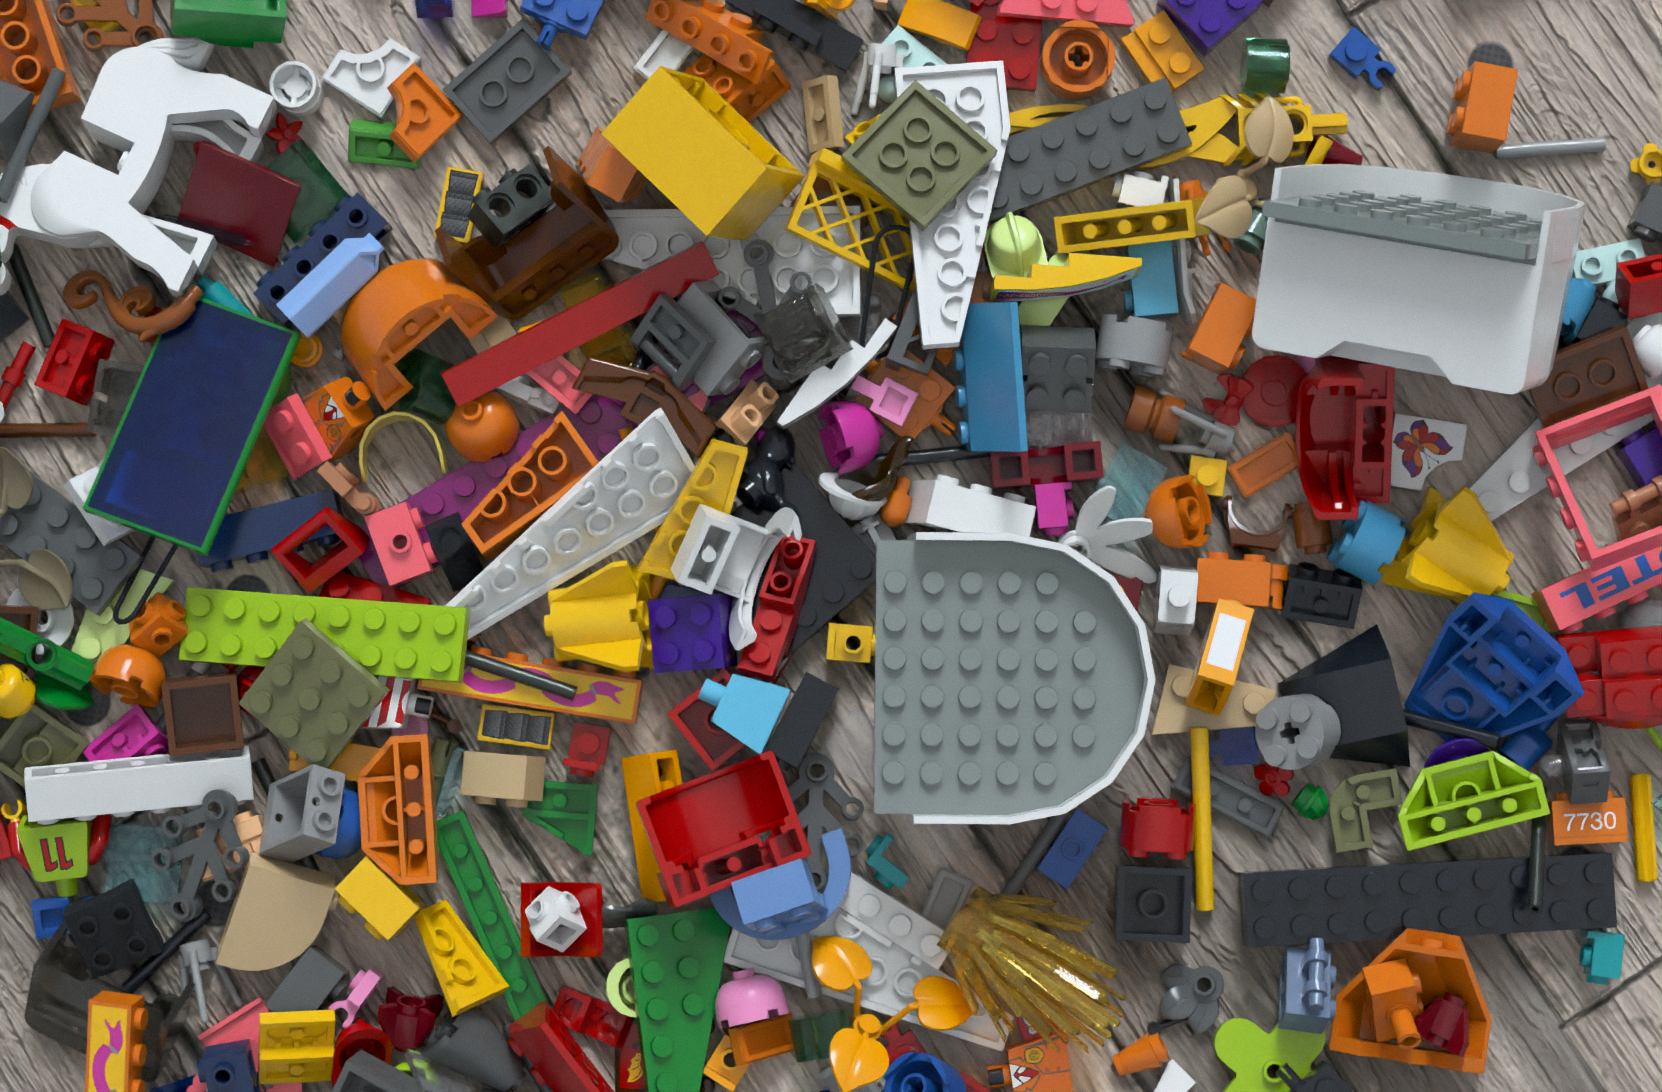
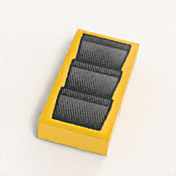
[434,166,484,244]
[477,704,556,750]

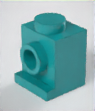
[1579,929,1625,985]

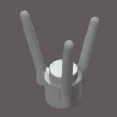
[1157,388,1235,458]
[178,939,243,1024]

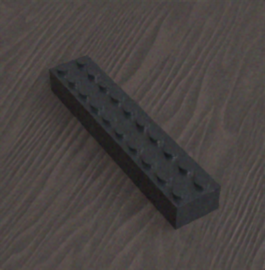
[1238,852,1617,947]

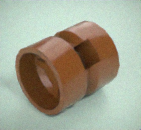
[1123,384,1186,444]

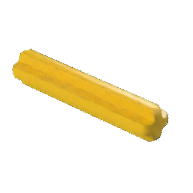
[1630,773,1658,882]

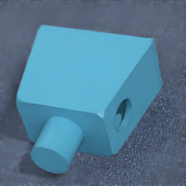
[698,674,791,754]

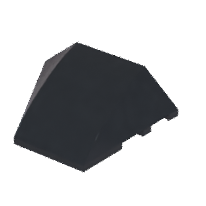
[1278,624,1410,767]

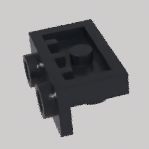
[1281,562,1363,629]

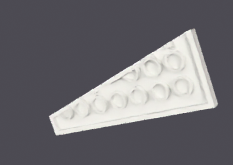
[445,407,695,640]

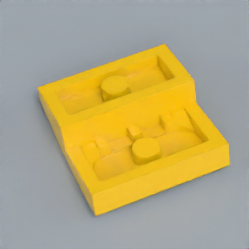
[258,1010,335,1084]

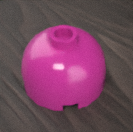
[818,400,883,475]

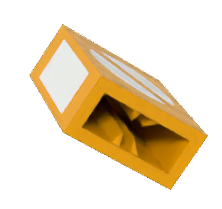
[1185,598,1254,716]

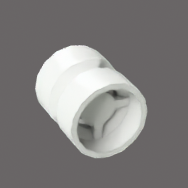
[269,61,324,117]

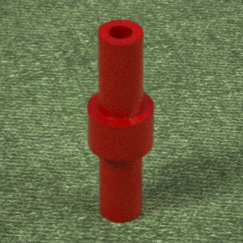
[0,341,36,413]

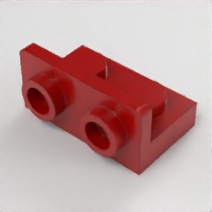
[34,318,115,406]

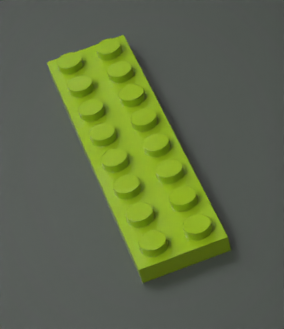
[179,587,471,683]

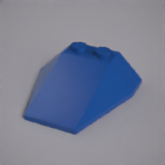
[1404,592,1584,742]

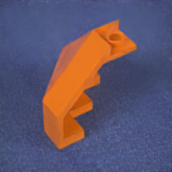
[1329,928,1492,1074]

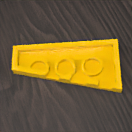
[637,439,748,580]

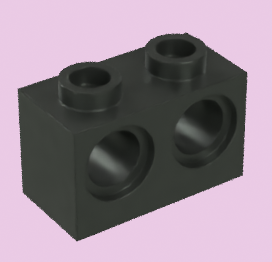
[467,164,554,250]

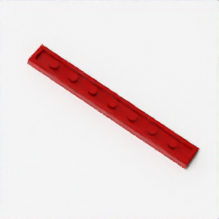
[440,241,719,407]

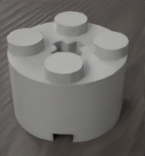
[1095,314,1174,378]
[1255,694,1341,770]

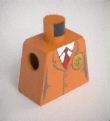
[301,376,375,462]
[987,1030,1073,1092]

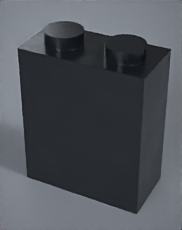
[764,672,839,771]

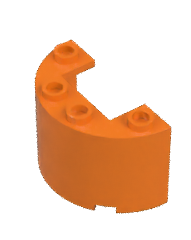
[341,259,498,411]

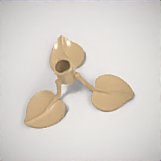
[1194,96,1294,238]

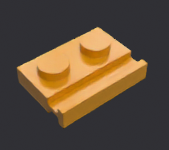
[1120,10,1205,92]

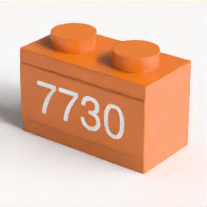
[1546,790,1628,845]

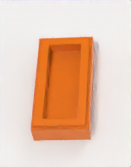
[1226,431,1298,499]
[728,1013,799,1066]

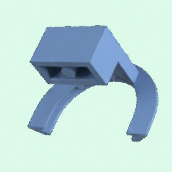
[710,828,851,940]

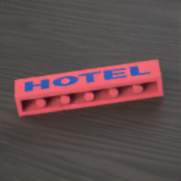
[1531,546,1662,634]

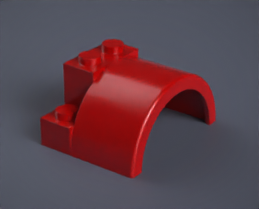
[635,751,812,909]

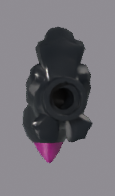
[736,426,798,515]

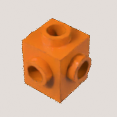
[129,592,188,658]

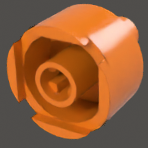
[1040,20,1115,100]

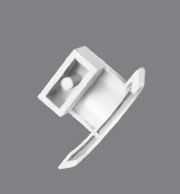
[670,503,802,651]

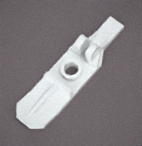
[1168,178,1197,325]

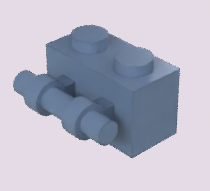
[1278,937,1336,1034]

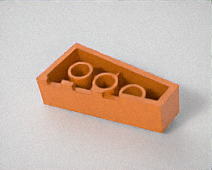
[461,410,599,561]

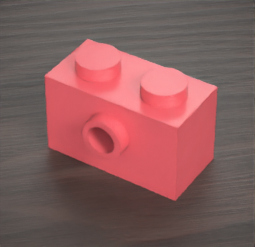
[364,501,438,588]

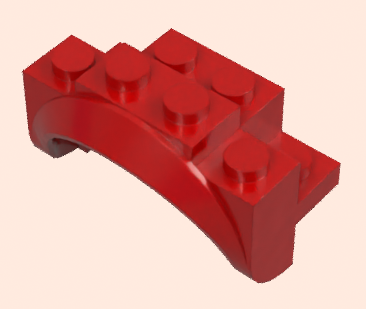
[1556,625,1662,729]

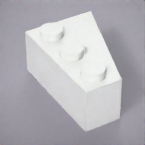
[904,475,1036,537]

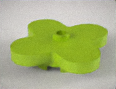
[1213,1017,1326,1092]

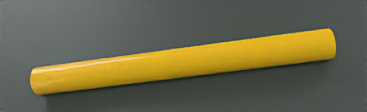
[1190,726,1214,911]

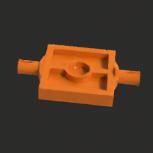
[854,350,958,445]

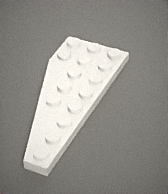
[894,60,1011,349]
[604,206,861,317]

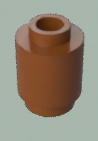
[1292,502,1333,555]

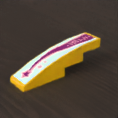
[990,253,1142,301]

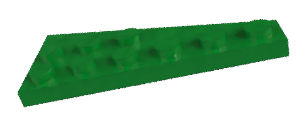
[624,908,730,1092]

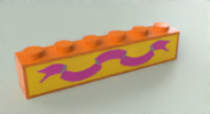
[417,646,644,724]
[85,990,149,1092]

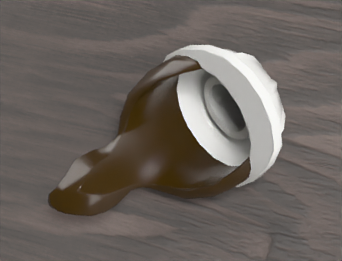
[818,435,914,520]

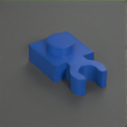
[1329,26,1396,91]
[31,896,94,939]

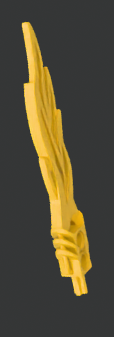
[1009,92,1348,170]

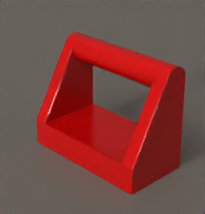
[271,507,370,594]

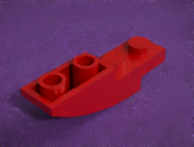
[737,535,817,682]

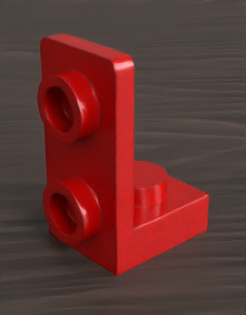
[562,722,611,778]

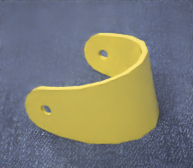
[359,411,447,483]

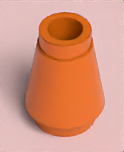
[1112,1032,1170,1076]

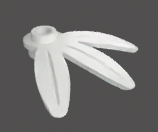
[1058,486,1158,583]

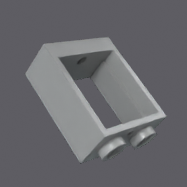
[259,764,346,863]

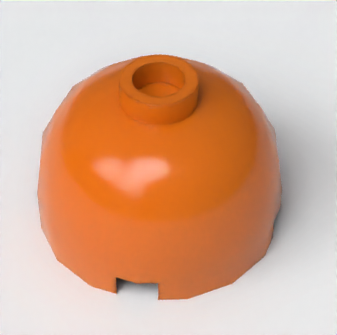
[444,390,520,463]
[1144,475,1212,549]
[90,643,167,708]

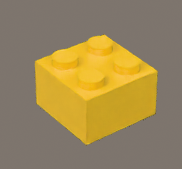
[335,856,428,940]

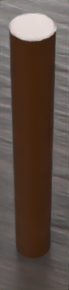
[0,422,97,438]

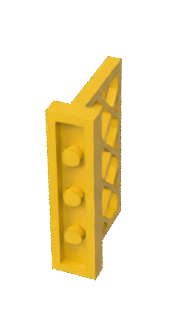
[784,147,916,293]

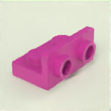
[83,703,169,761]

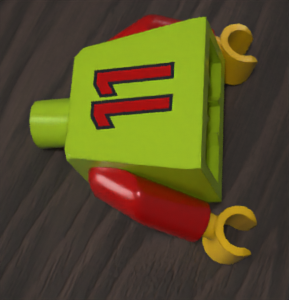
[1,799,112,897]

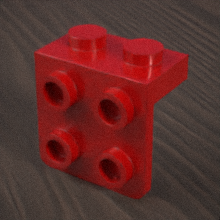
[521,882,603,957]

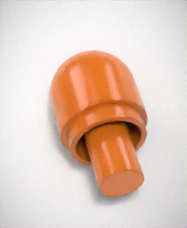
[879,476,912,527]

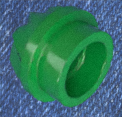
[1291,782,1329,820]

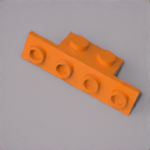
[645,0,773,85]

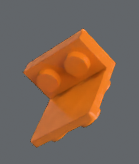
[684,54,792,123]

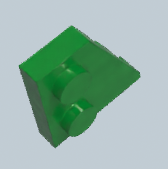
[522,780,599,856]

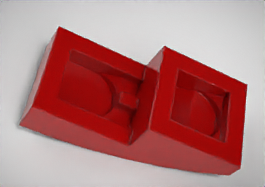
[553,985,634,1048]

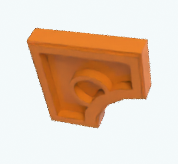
[387,62,464,162]

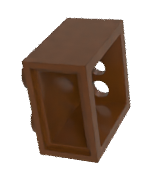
[161,671,244,757]

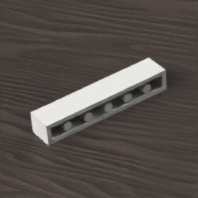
[24,746,254,825]

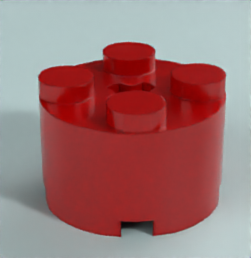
[1120,797,1196,859]

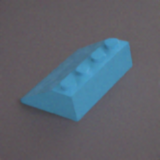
[953,301,1028,452]

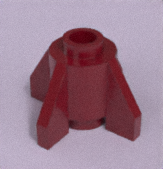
[377,986,443,1053]
[1414,992,1470,1057]

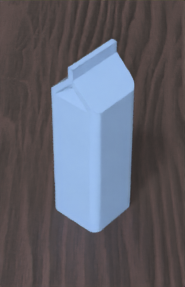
[276,233,385,338]

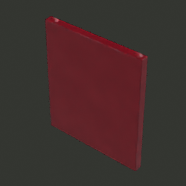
[177,140,302,267]

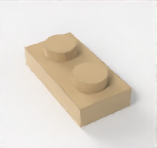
[802,75,844,154]

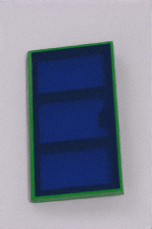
[83,297,301,556]

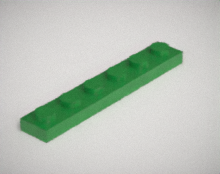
[437,810,550,1021]

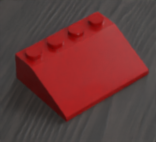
[507,1000,614,1092]

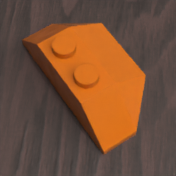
[357,734,439,885]

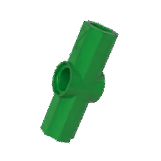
[0,617,94,691]

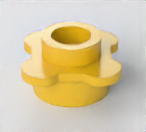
[1629,143,1662,185]

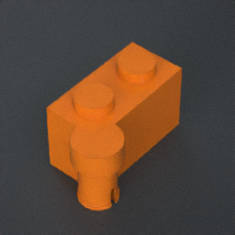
[1196,552,1289,610]

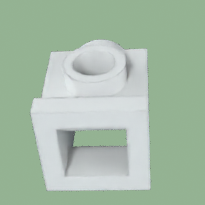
[1111,171,1169,208]

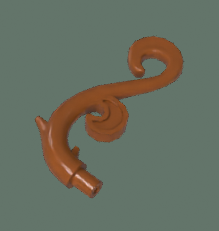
[63,270,203,342]

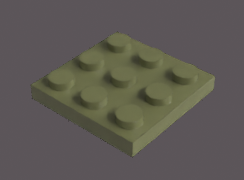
[841,80,998,231]
[238,619,390,769]

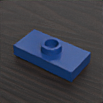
[1037,808,1108,890]

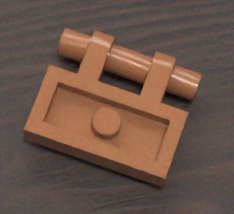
[317,461,382,516]
[1609,475,1662,542]

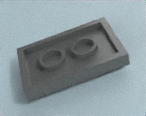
[442,18,572,145]

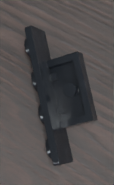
[724,0,863,71]

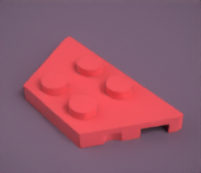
[996,0,1134,28]

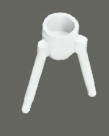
[851,43,904,115]

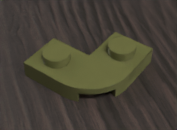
[1328,768,1403,853]

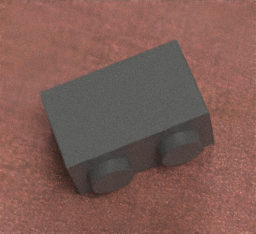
[265,944,349,1012]

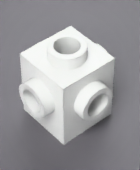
[525,886,587,952]

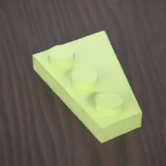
[71,569,176,668]

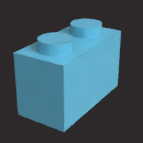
[1120,240,1179,320]

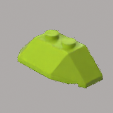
[1397,751,1550,851]

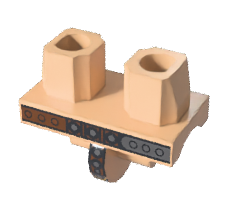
[715,380,779,446]

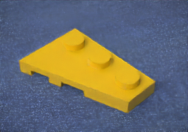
[414,899,509,1017]

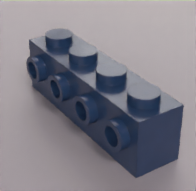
[253,192,393,328]
[197,1039,261,1092]

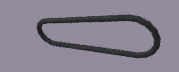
[860,225,914,359]
[113,519,178,625]

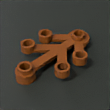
[56,0,164,52]

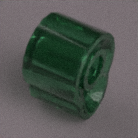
[1240,38,1290,93]
[397,349,456,425]
[788,1008,850,1062]

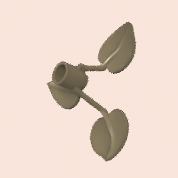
[0,446,73,610]

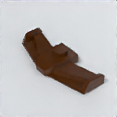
[572,356,717,459]

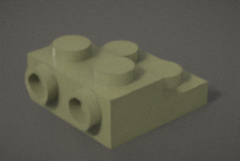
[0,701,89,787]

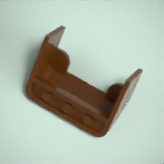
[435,146,619,319]

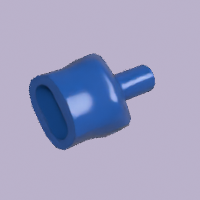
[1496,716,1559,771]

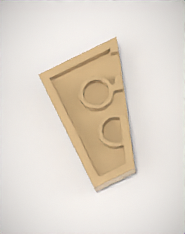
[1151,664,1276,735]

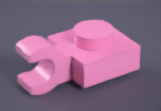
[852,375,919,426]
[328,967,386,1028]

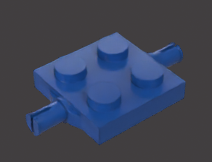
[520,0,606,50]

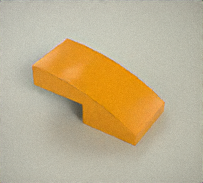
[897,0,982,51]

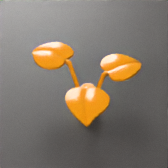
[811,936,974,1092]

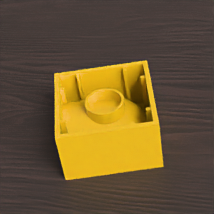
[601,66,805,241]

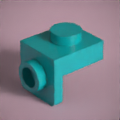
[865,832,910,890]

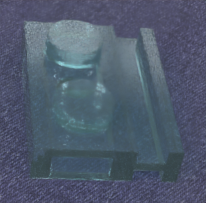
[1092,442,1169,521]

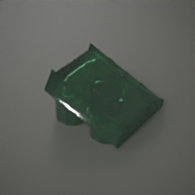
[265,139,348,244]

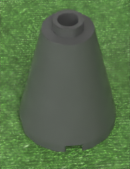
[421,1006,526,1092]

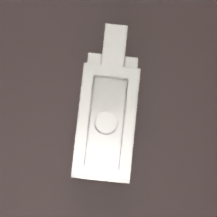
[493,376,560,415]

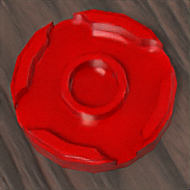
[1242,355,1307,428]

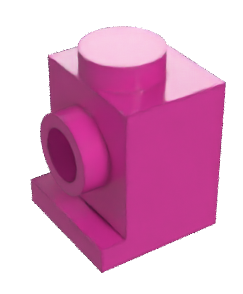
[1033,482,1074,537]

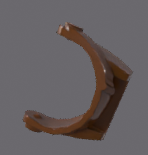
[1222,495,1294,552]

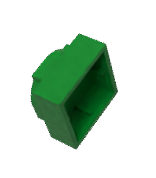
[170,0,287,48]

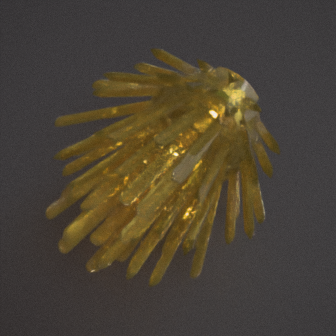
[936,885,1128,1054]

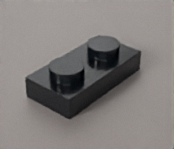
[425,512,484,592]

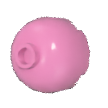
[715,968,790,1029]

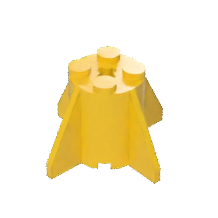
[1378,486,1514,604]
[544,560,654,672]

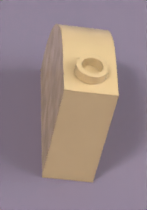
[216,852,340,971]

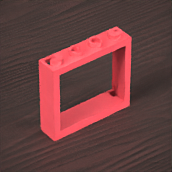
[1531,384,1662,572]

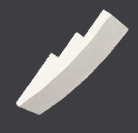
[777,318,897,429]

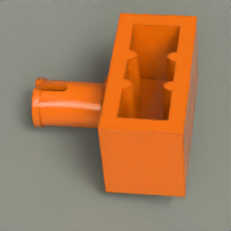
[1362,958,1424,1050]

